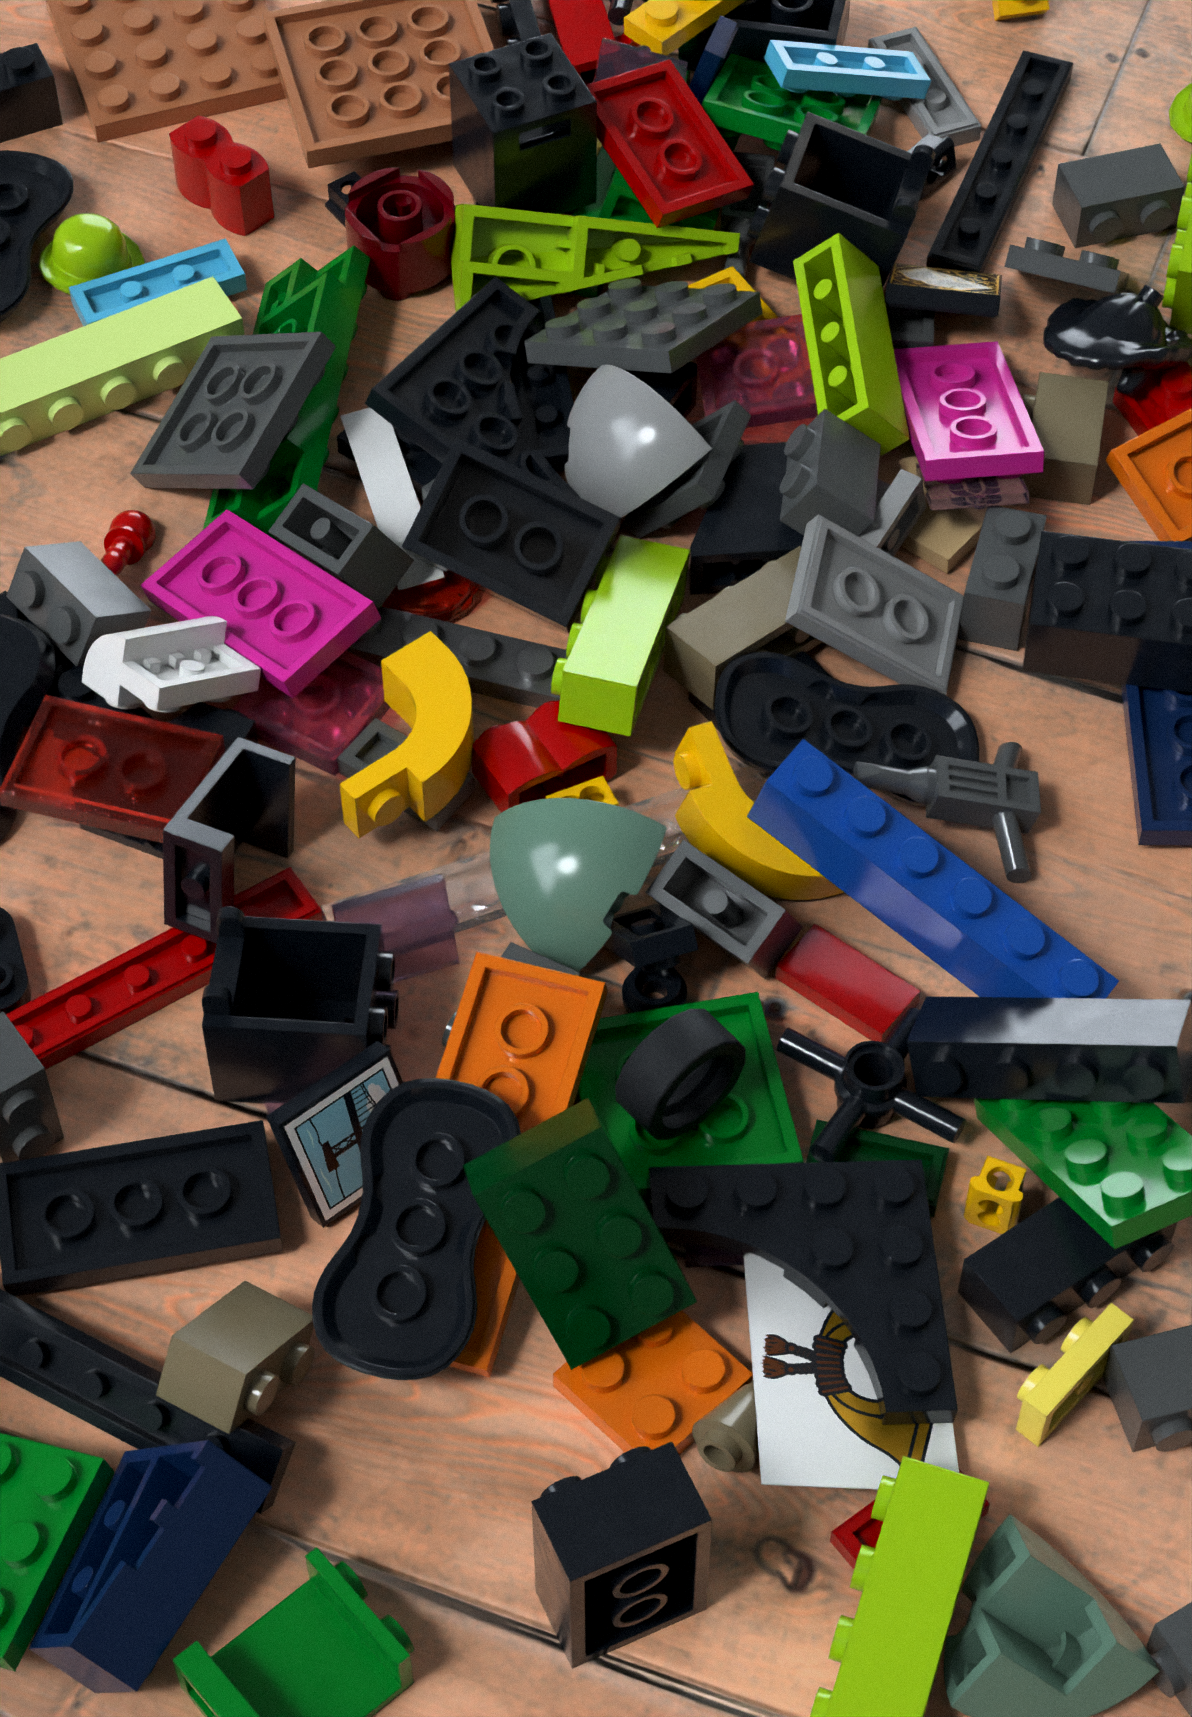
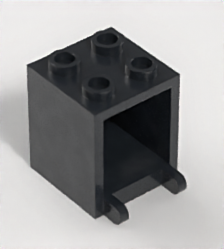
[449,33,597,214]
[747,111,936,288]
[202,906,399,1104]

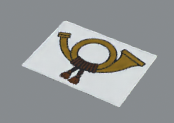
[743,1252,959,1490]

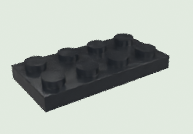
[0,1120,283,1296]

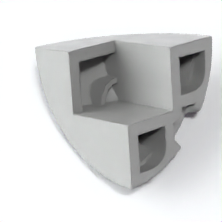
[564,364,712,518]

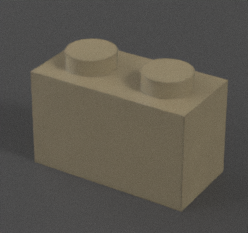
[1021,372,1109,505]
[156,1281,315,1434]

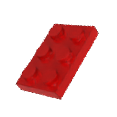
[586,59,754,228]

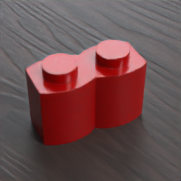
[169,115,274,236]
[471,700,617,813]

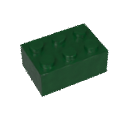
[463,1098,697,1370]

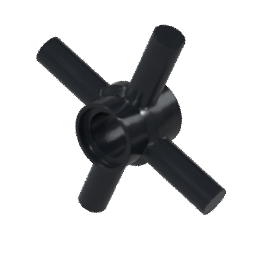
[777,1008,966,1162]

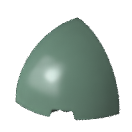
[490,798,667,972]
[944,1514,1160,1717]

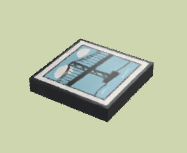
[266,1041,403,1228]

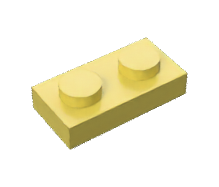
[1016,1303,1134,1447]

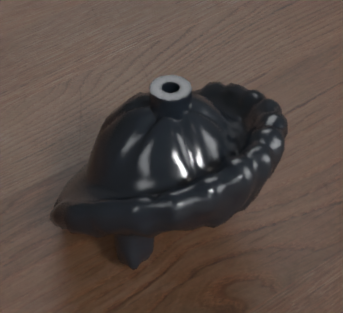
[1043,285,1192,397]

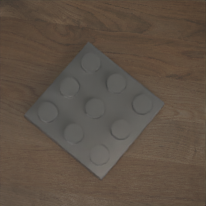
[524,278,762,373]
[130,332,336,489]

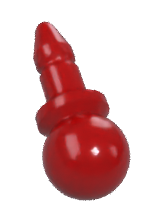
[101,510,156,576]

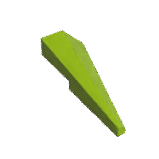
[451,204,740,312]

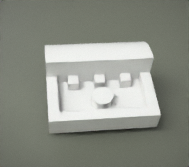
[82,616,261,713]

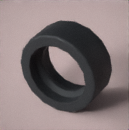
[615,1009,745,1140]

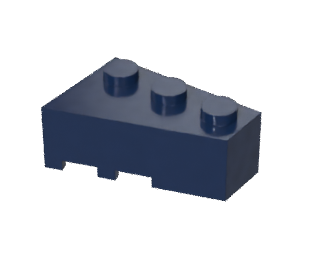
[29,1440,272,1693]

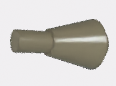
[692,1379,759,1472]

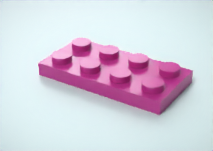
[894,341,1044,484]
[140,509,381,698]

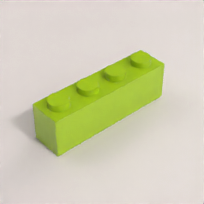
[793,232,910,456]
[551,535,690,737]
[810,1456,989,1717]

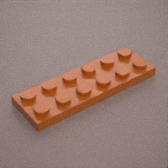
[436,951,608,1377]

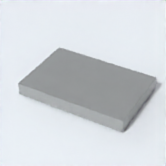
[785,514,964,695]

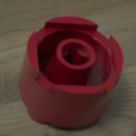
[345,167,455,301]

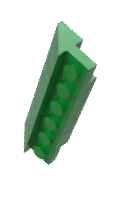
[203,245,370,544]

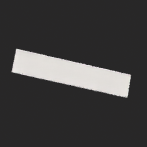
[340,407,445,591]

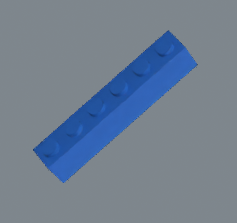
[747,739,1119,999]

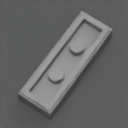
[868,27,981,147]

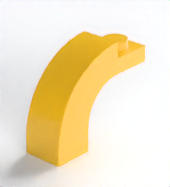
[340,631,474,838]
[673,721,845,900]

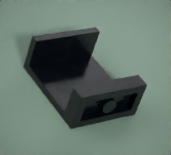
[163,737,296,943]

